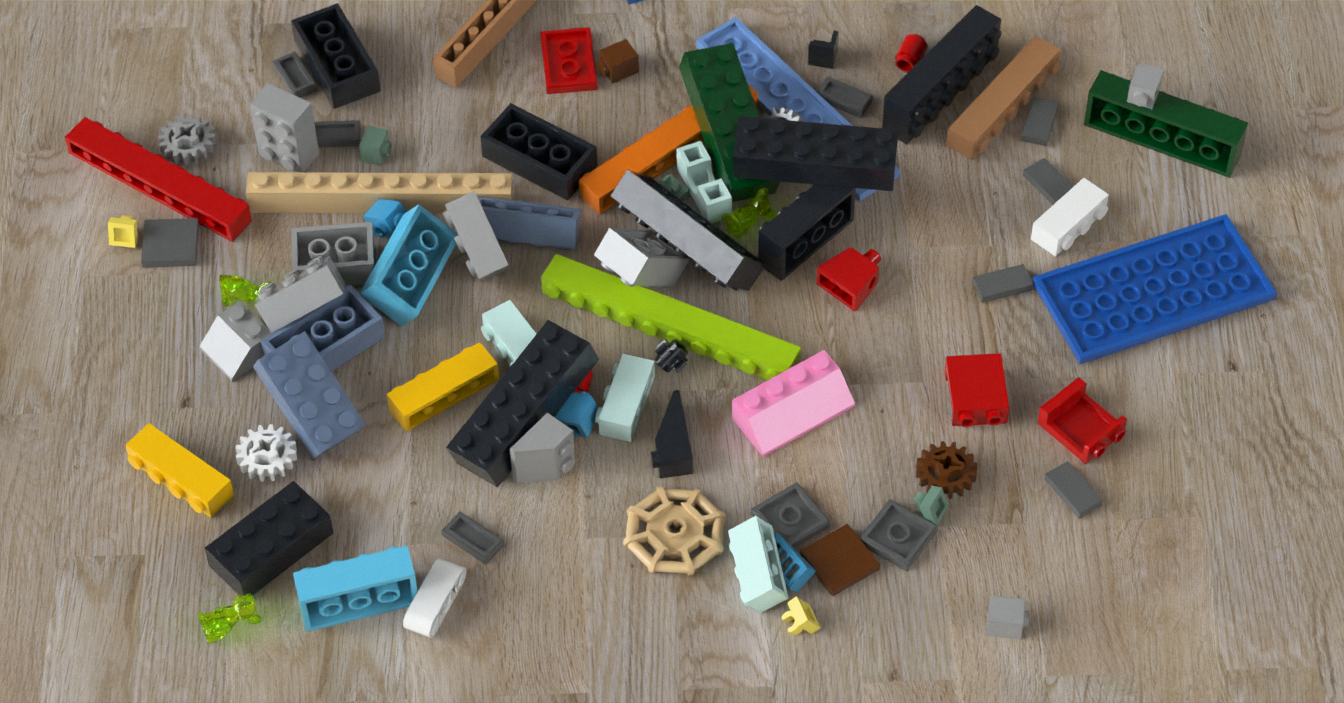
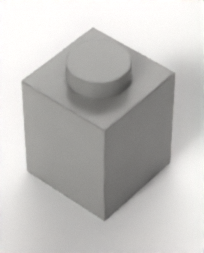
[1127,63,1164,109]
[986,596,1030,639]

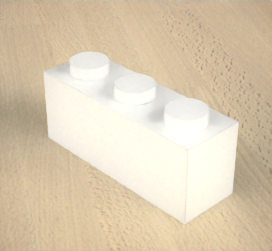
[1031,178,1109,257]

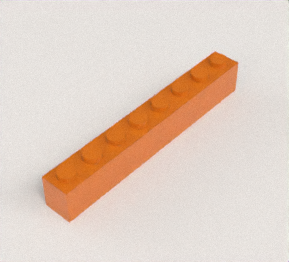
[579,84,758,215]

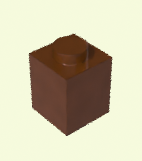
[598,39,639,84]

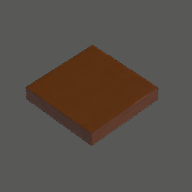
[800,524,880,596]

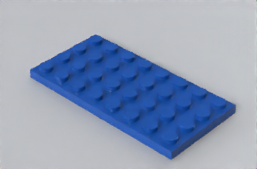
[1033,214,1277,364]

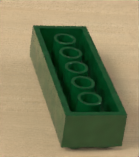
[679,43,780,202]
[1084,70,1248,178]

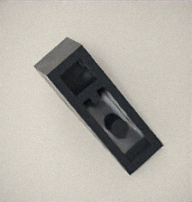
[650,390,693,479]

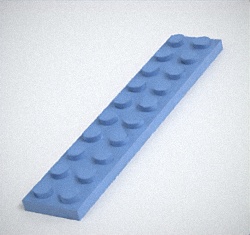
[696,17,900,202]

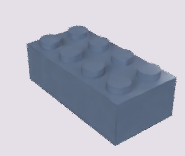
[261,284,385,372]
[253,331,366,460]

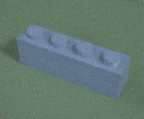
[478,196,582,250]

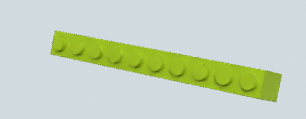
[541,254,801,381]

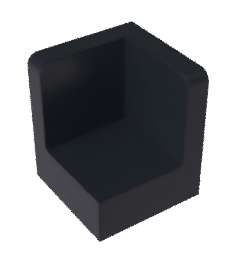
[808,30,839,69]

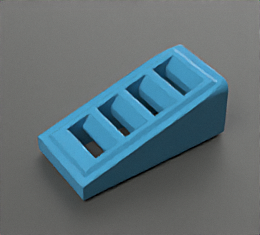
[774,533,816,592]

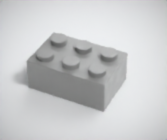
[249,83,319,172]
[443,191,510,281]
[291,222,376,286]
[594,228,689,288]
[255,256,346,333]

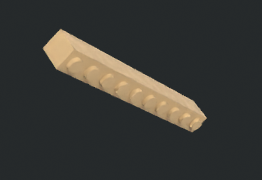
[246,172,514,213]

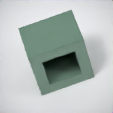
[359,126,392,166]

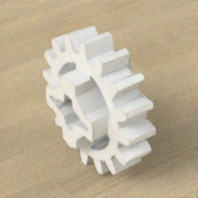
[236,424,297,482]

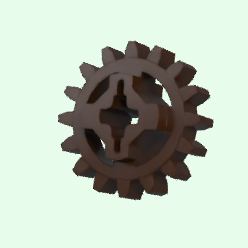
[916,441,977,499]

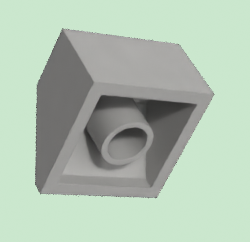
[199,301,272,382]
[510,413,575,483]

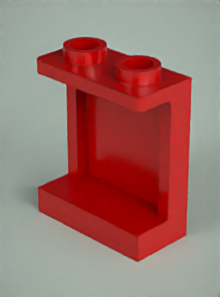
[944,353,1009,427]
[1037,377,1127,464]

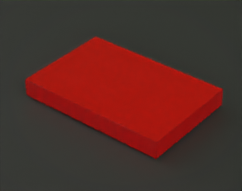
[540,27,598,94]

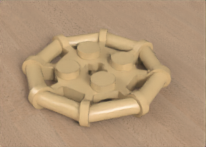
[623,486,727,576]

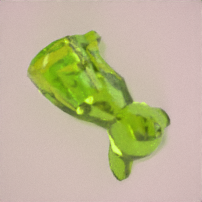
[721,187,777,238]
[219,274,271,307]
[197,594,261,645]

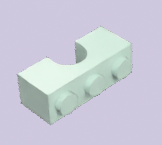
[677,141,732,224]

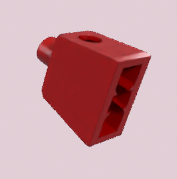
[816,248,881,312]

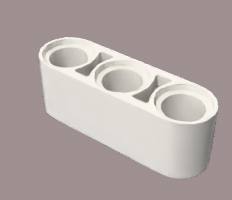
[403,558,466,638]

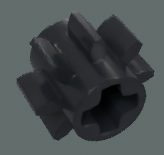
[655,339,688,373]

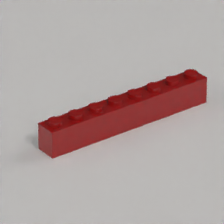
[65,117,252,242]

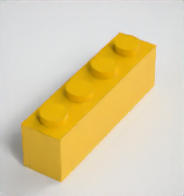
[386,342,499,432]
[125,423,234,518]

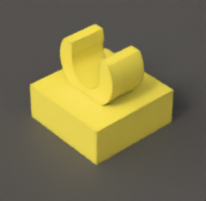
[108,215,138,248]
[782,596,821,635]

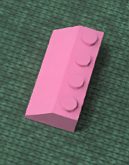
[732,350,855,457]

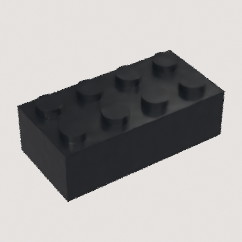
[291,3,381,109]
[480,103,598,201]
[758,185,856,281]
[204,481,334,601]

